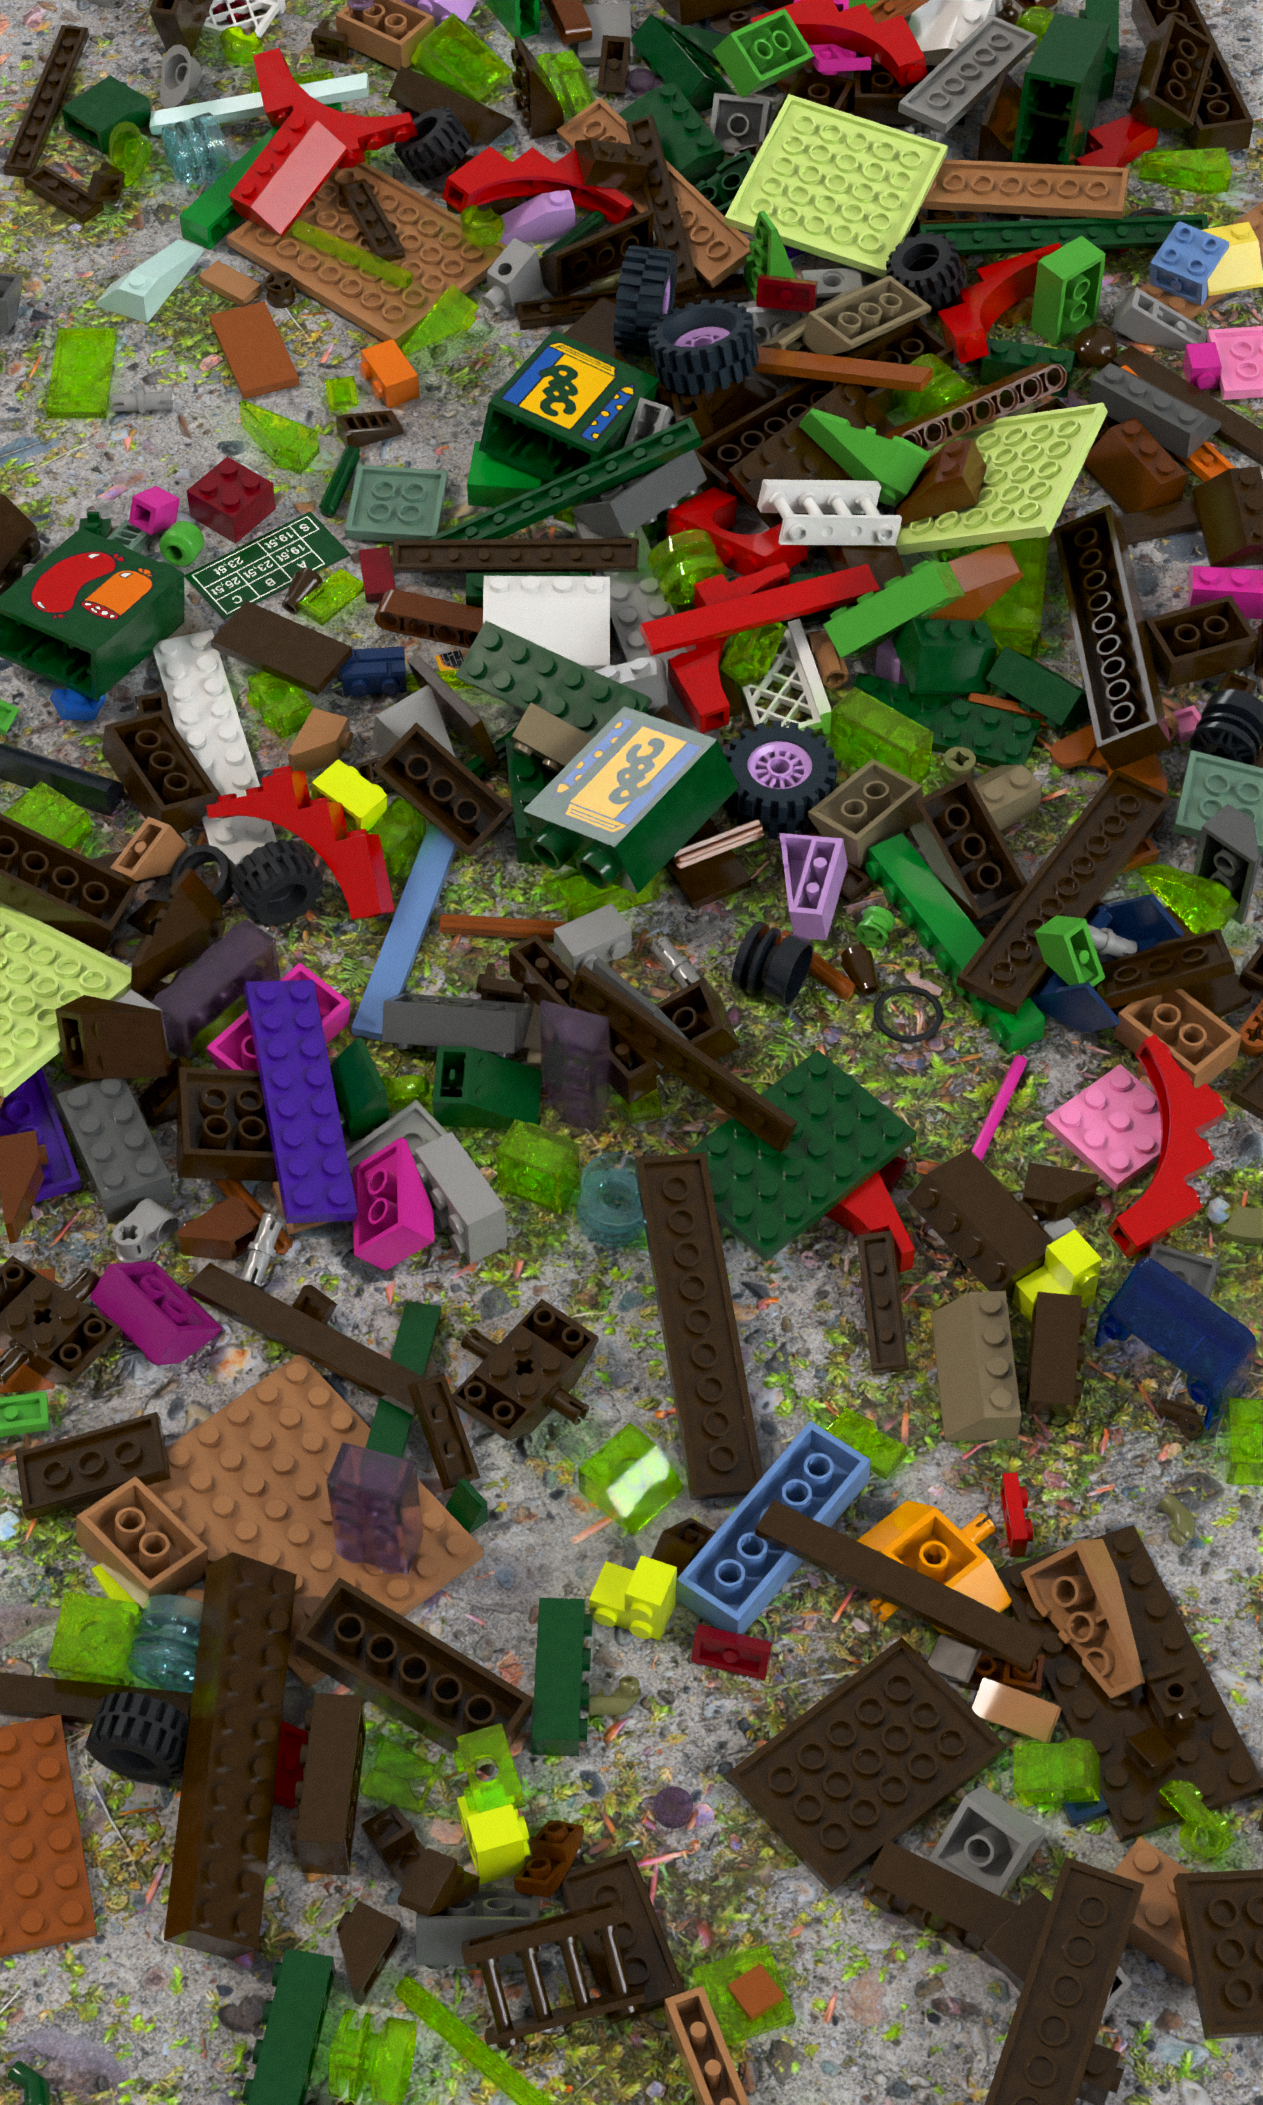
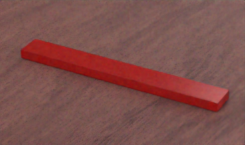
[639,564,880,656]

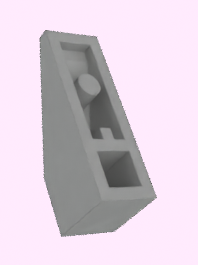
[1112,287,1208,351]

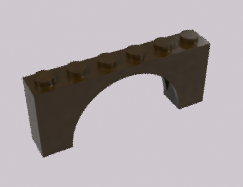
[149,0,213,56]
[563,298,745,418]

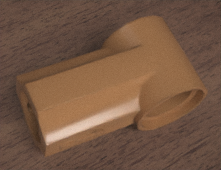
[806,630,849,689]

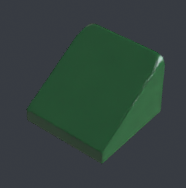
[446,1478,488,1534]

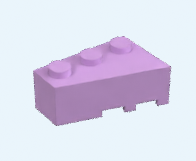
[779,833,848,940]

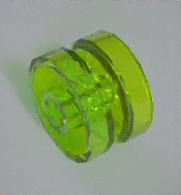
[647,529,727,605]

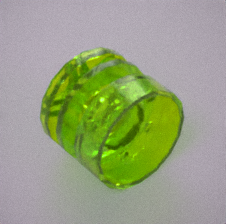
[893,354,974,431]
[328,2009,417,2105]

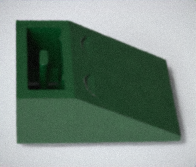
[432,1046,542,1130]

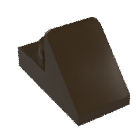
[597,35,631,95]
[138,1056,193,1127]
[398,1848,480,1917]

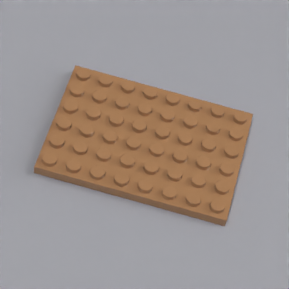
[227,162,507,346]
[146,1354,484,1690]

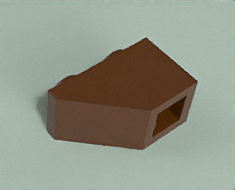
[176,1195,259,1260]

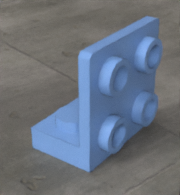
[1150,222,1229,306]

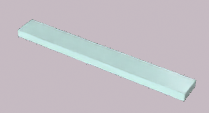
[149,73,369,135]

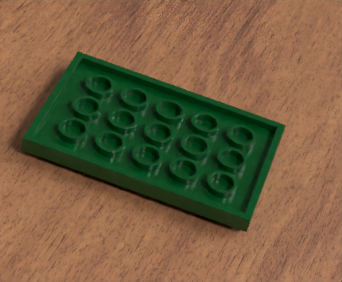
[685,1050,917,1262]

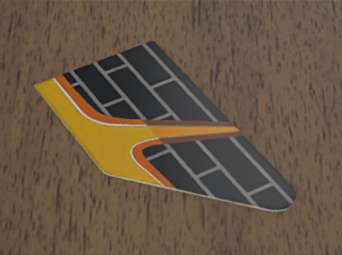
[434,650,472,688]

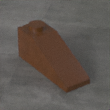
[0,1130,49,1244]

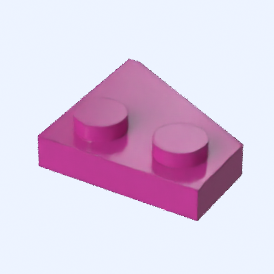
[808,44,871,75]

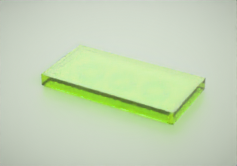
[46,328,117,419]

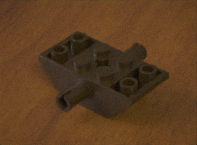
[0,1255,122,1385]
[452,1299,599,1441]

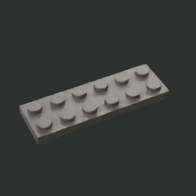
[898,15,1038,133]

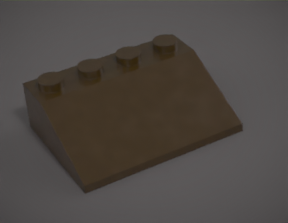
[176,1067,278,1182]

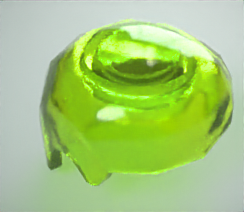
[1016,6,1054,45]
[221,26,263,64]
[460,205,505,247]
[380,1074,430,1109]

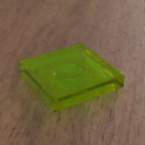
[692,1944,796,2046]

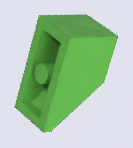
[1034,915,1105,987]

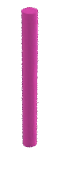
[971,1055,1027,1162]

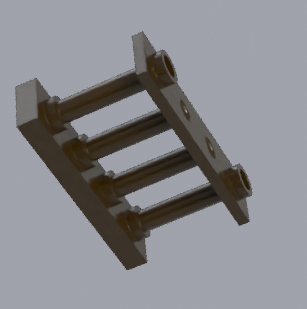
[461,1898,646,2048]

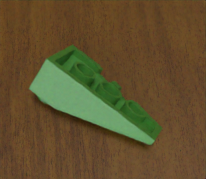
[744,210,797,301]
[799,408,931,508]

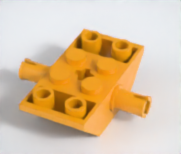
[857,1500,1012,1639]

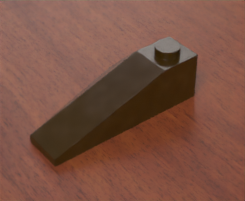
[131,868,225,994]

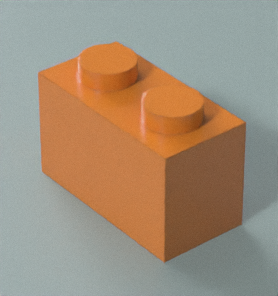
[359,339,420,409]

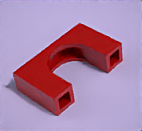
[665,487,809,576]

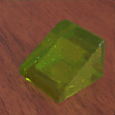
[324,376,358,410]

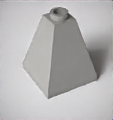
[371,685,455,756]

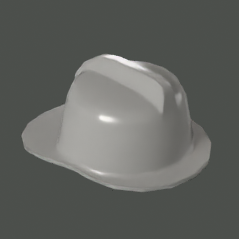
[160,44,202,109]

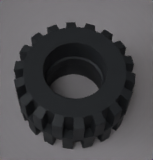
[394,107,472,182]
[886,232,966,309]
[231,839,324,927]
[86,1692,189,1781]

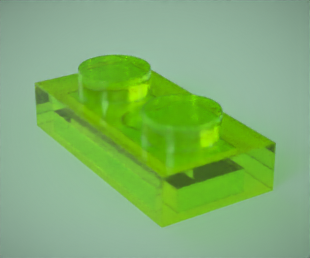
[299,568,364,626]

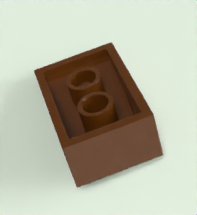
[894,438,987,525]

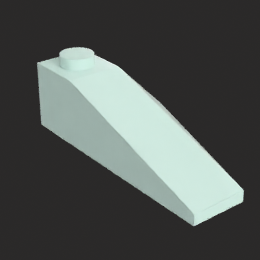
[96,239,204,323]

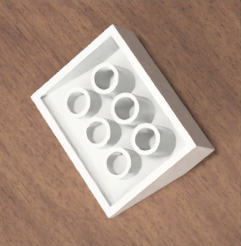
[908,0,1002,62]
[483,576,610,670]

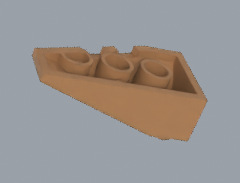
[1021,1539,1145,1699]

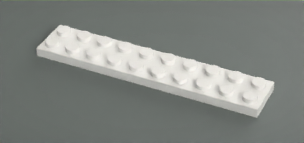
[152,630,277,879]

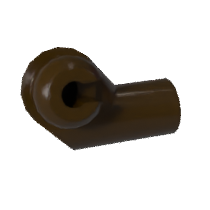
[1157,1397,1205,1439]

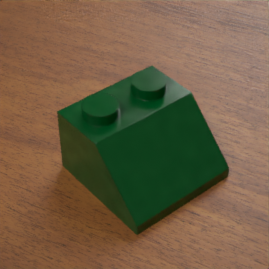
[330,1037,389,1142]

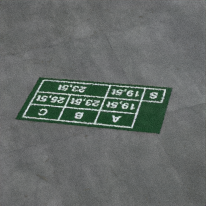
[184,511,350,620]

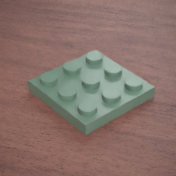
[345,464,448,542]
[1172,750,1263,855]

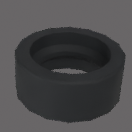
[171,844,236,905]

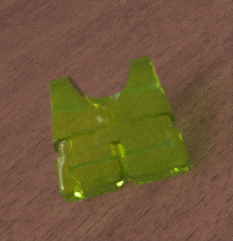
[360,1739,446,1814]

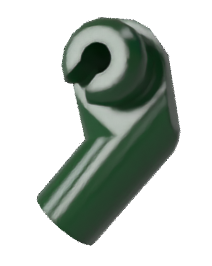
[8,2061,50,2105]

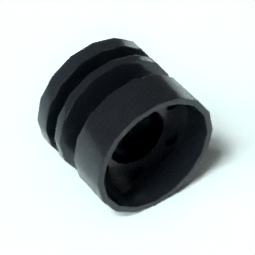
[1189,689,1263,766]
[731,921,814,1008]

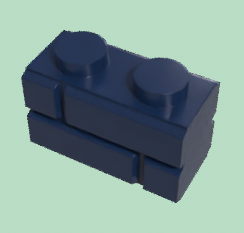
[341,646,407,697]

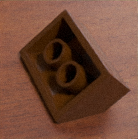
[1083,417,1186,514]

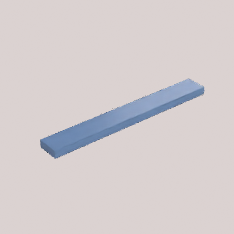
[351,824,457,1041]

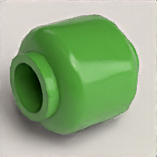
[159,521,205,567]

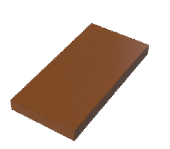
[209,301,300,399]

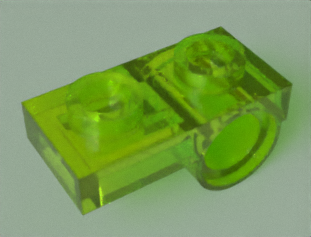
[1159,1780,1235,1857]

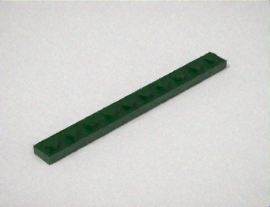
[919,214,1209,255]
[422,417,704,575]

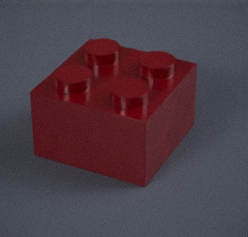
[187,456,276,544]

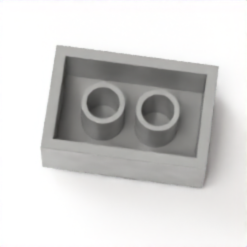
[415,1131,507,1264]

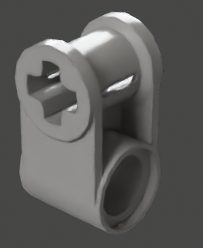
[112,1198,178,1263]

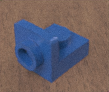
[50,689,106,721]

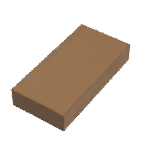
[198,260,262,307]

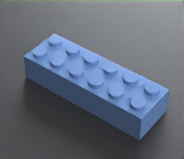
[676,1421,871,1635]

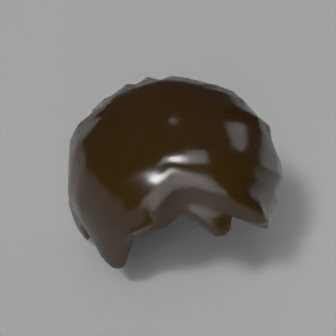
[1072,325,1118,369]

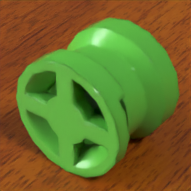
[855,906,896,948]

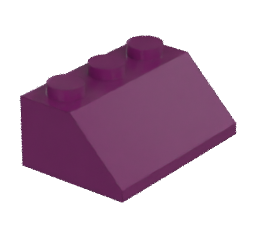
[89,1261,223,1366]

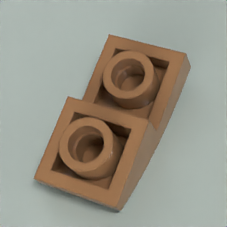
[972,1678,1062,1744]

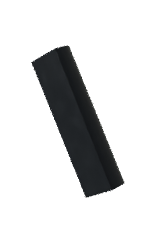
[0,743,125,817]

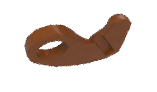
[1050,724,1168,833]

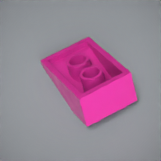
[353,1137,434,1271]

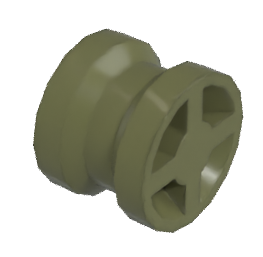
[942,747,976,784]

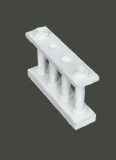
[757,479,902,545]

